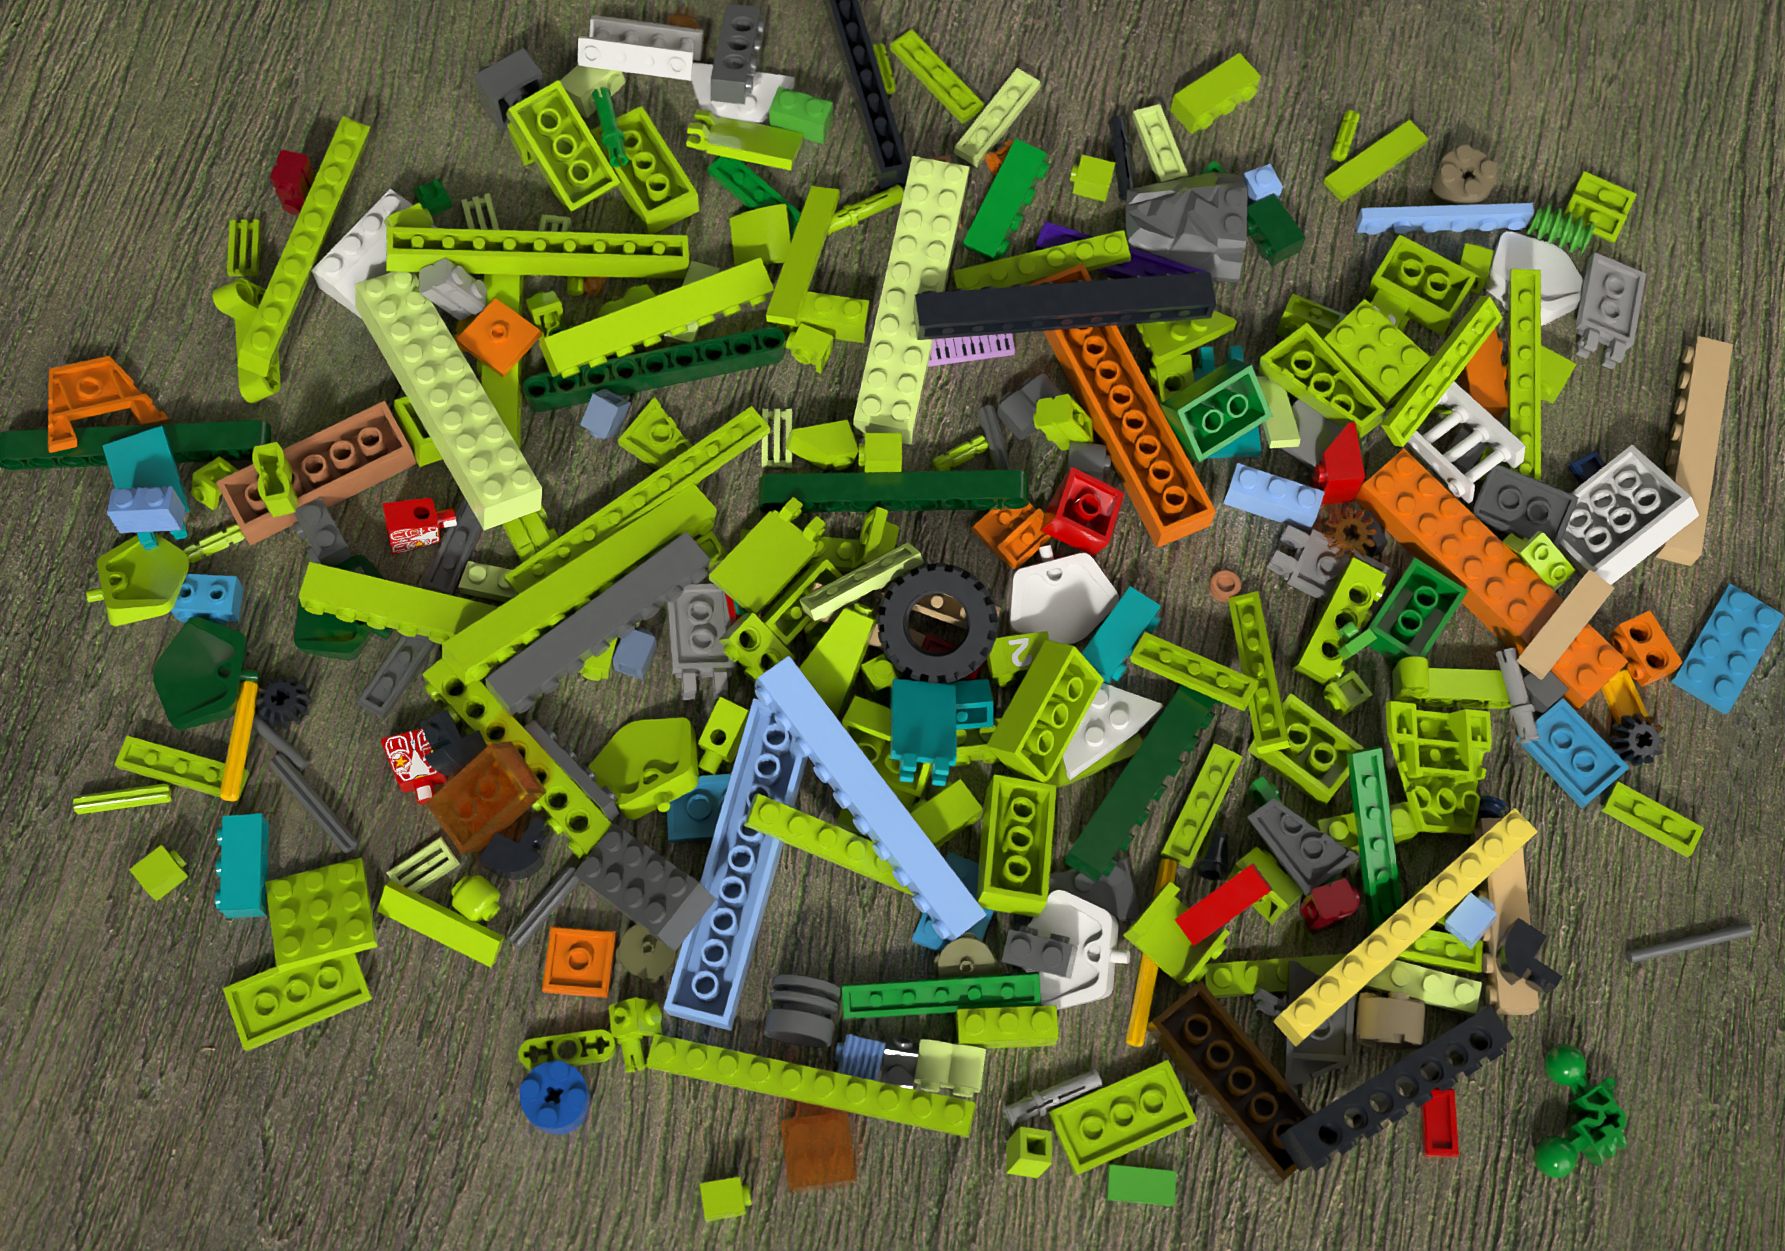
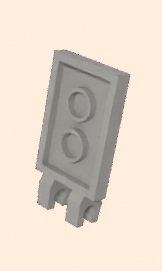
[1575,252,1646,369]
[1282,399,1343,472]
[1266,525,1395,625]
[667,584,735,700]

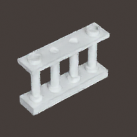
[578,15,704,80]
[1386,382,1526,504]

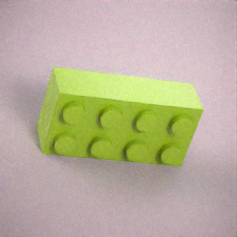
[506,80,621,216]
[591,106,699,235]
[986,640,1104,784]
[976,774,1056,918]

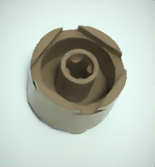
[1431,145,1498,206]
[1356,992,1425,1050]

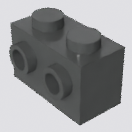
[292,497,352,567]
[1001,925,1078,979]

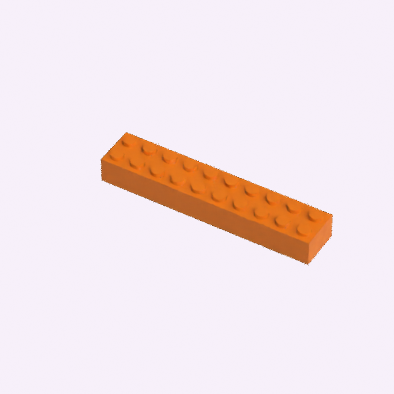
[1030,264,1216,548]
[1354,449,1628,712]

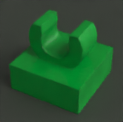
[413,178,453,216]

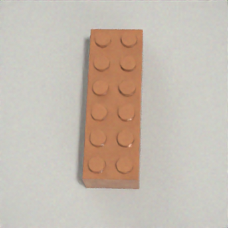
[216,401,417,546]

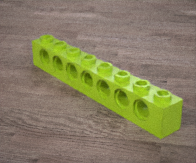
[422,658,613,858]

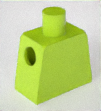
[698,697,749,775]

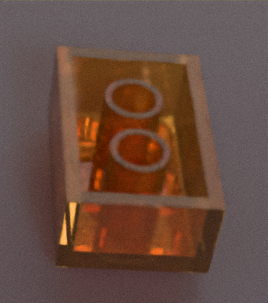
[426,741,547,854]

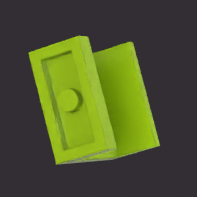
[1123,881,1230,987]

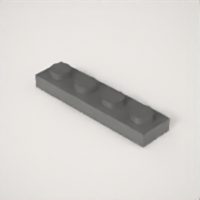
[524,720,620,822]

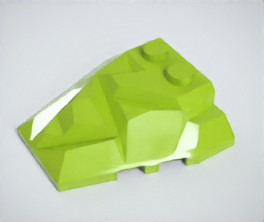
[1386,701,1492,835]

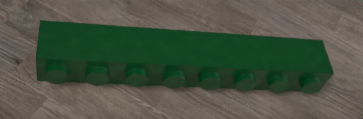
[1065,685,1224,883]

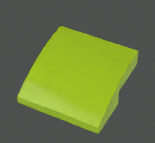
[1562,171,1637,243]
[730,203,791,267]

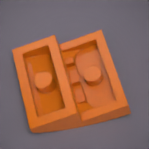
[970,503,1052,570]

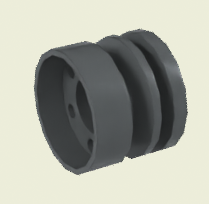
[763,975,841,1048]

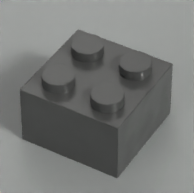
[474,48,545,131]

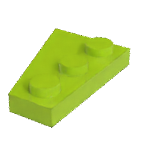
[618,397,702,486]

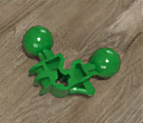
[1533,1044,1627,1178]

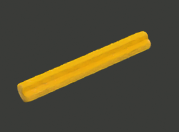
[220,681,259,802]

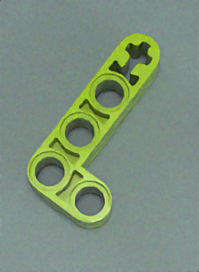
[213,278,281,403]
[1392,657,1511,709]

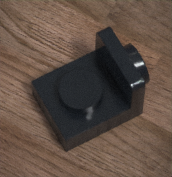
[1339,511,1388,558]

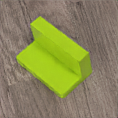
[852,507,899,571]

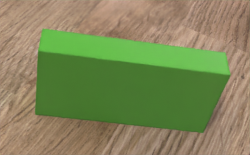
[1106,1165,1176,1207]

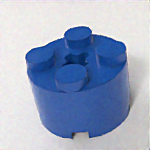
[520,1061,591,1135]

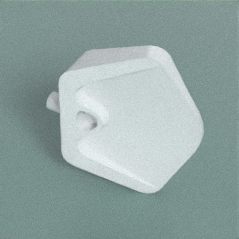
[1484,232,1584,326]
[1009,545,1119,644]
[1024,890,1130,1010]

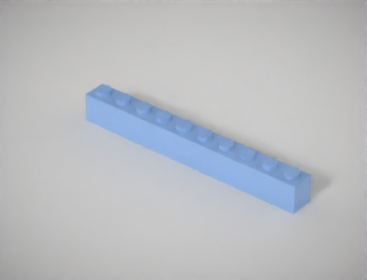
[754,656,987,942]

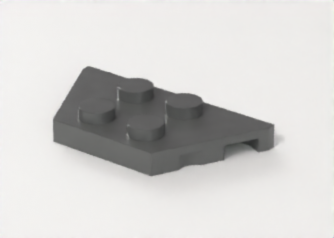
[1283,961,1355,1088]

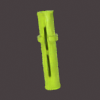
[827,184,904,236]

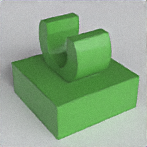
[1337,622,1377,661]

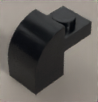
[420,710,493,776]
[479,816,550,880]
[1496,918,1563,994]

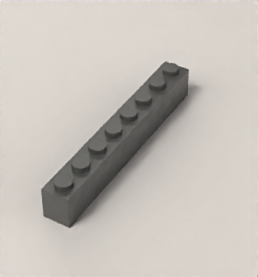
[486,532,710,717]

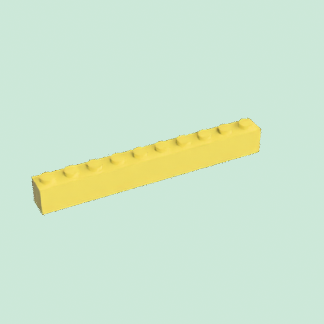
[1273,808,1538,1047]

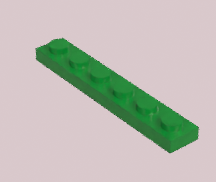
[1346,746,1402,935]
[842,972,1041,1019]

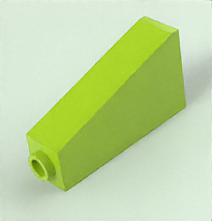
[799,603,877,721]

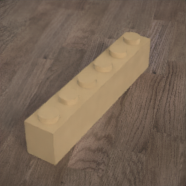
[1470,818,1539,1015]

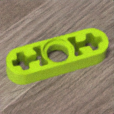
[518,1030,616,1071]

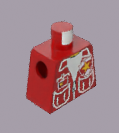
[382,498,457,555]
[381,729,447,805]

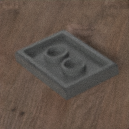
[1471,464,1579,549]

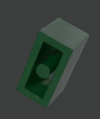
[1247,193,1306,266]

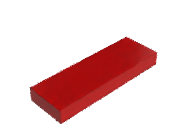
[1174,863,1273,946]

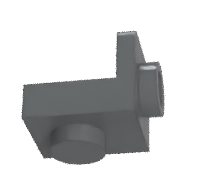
[880,1036,920,1089]

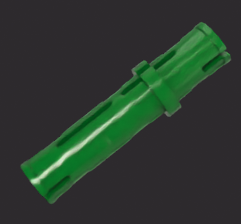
[592,87,629,168]

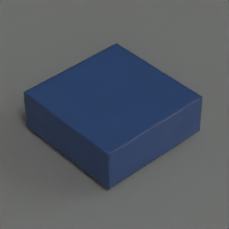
[1568,450,1606,485]

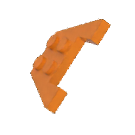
[48,356,168,453]

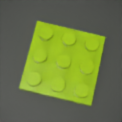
[265,858,378,972]

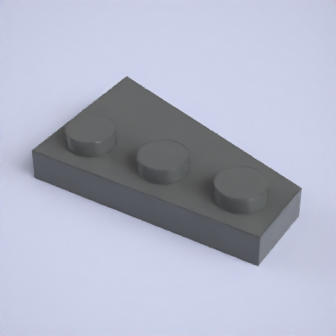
[1247,798,1359,897]
[1048,859,1140,922]

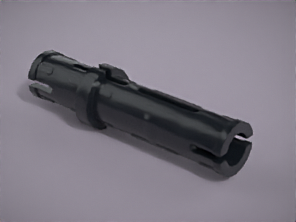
[1108,116,1135,200]

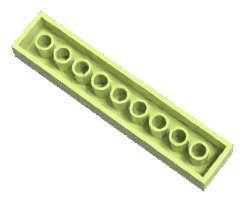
[853,156,969,445]
[355,272,542,530]

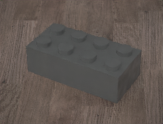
[573,823,716,952]

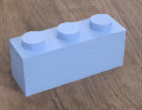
[1223,463,1325,532]

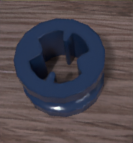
[1477,795,1506,818]

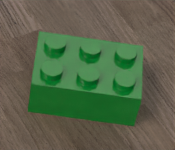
[1160,359,1273,462]
[1367,558,1468,664]

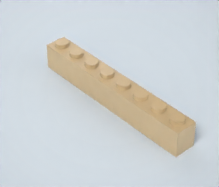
[1655,336,1733,566]

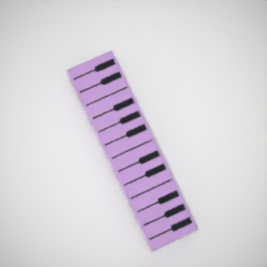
[929,333,1015,366]

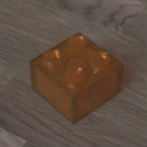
[781,1111,857,1194]

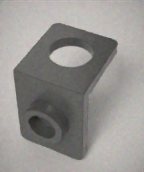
[1251,988,1288,1017]

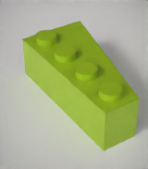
[1258,323,1385,440]

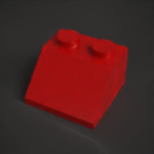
[1309,422,1365,505]
[1040,467,1124,556]

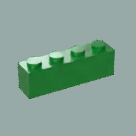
[963,138,1050,262]

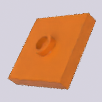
[456,298,542,377]
[542,926,616,998]

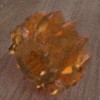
[1323,507,1377,559]

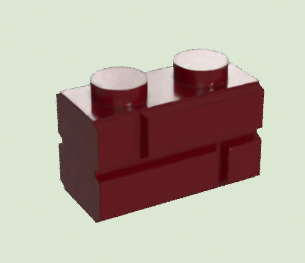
[270,150,316,215]
[1300,878,1360,934]

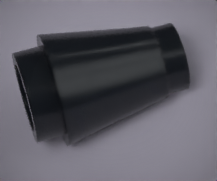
[1197,831,1229,881]

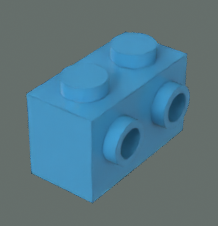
[171,574,244,625]

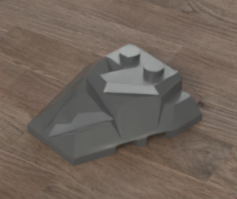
[1125,172,1247,283]

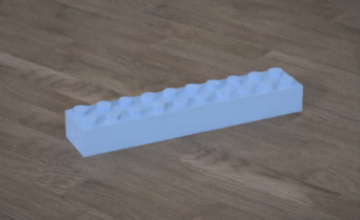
[664,698,808,1031]

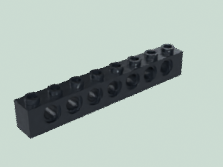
[1278,1005,1514,1172]

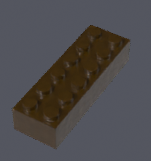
[1147,981,1328,1187]

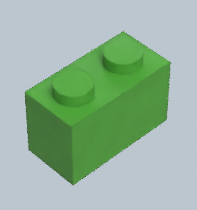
[769,86,833,144]

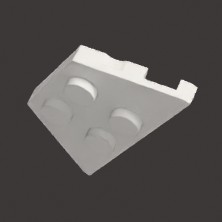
[691,62,795,125]
[1063,683,1164,780]

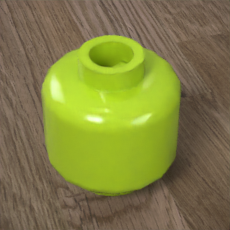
[451,875,500,923]

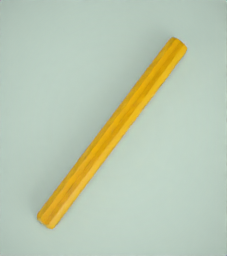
[1126,859,1177,1047]

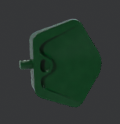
[294,555,393,661]
[153,617,259,730]

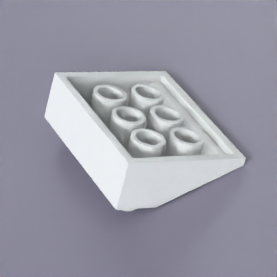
[311,189,437,319]
[1558,445,1699,585]

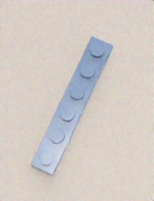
[1355,203,1534,235]

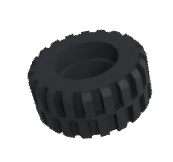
[876,563,998,684]

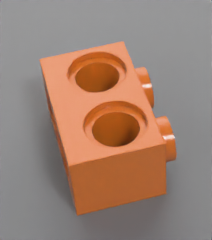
[1609,610,1683,688]

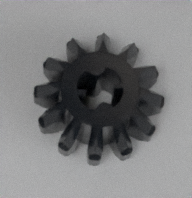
[255,674,312,729]
[1608,713,1666,766]

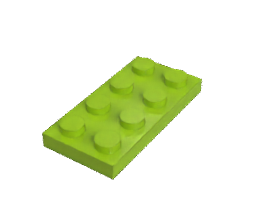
[223,953,373,1051]
[1048,1060,1197,1176]

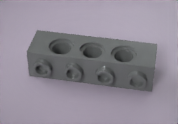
[710,4,765,105]

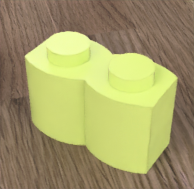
[914,1039,986,1097]

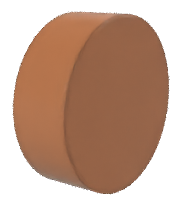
[1209,570,1241,602]

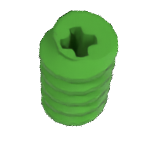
[1527,202,1594,256]

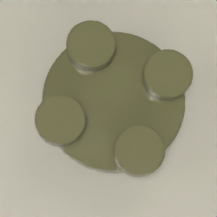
[615,924,681,985]
[934,931,1000,978]

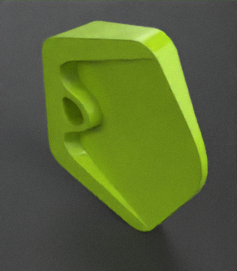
[85,533,189,626]
[588,717,699,820]

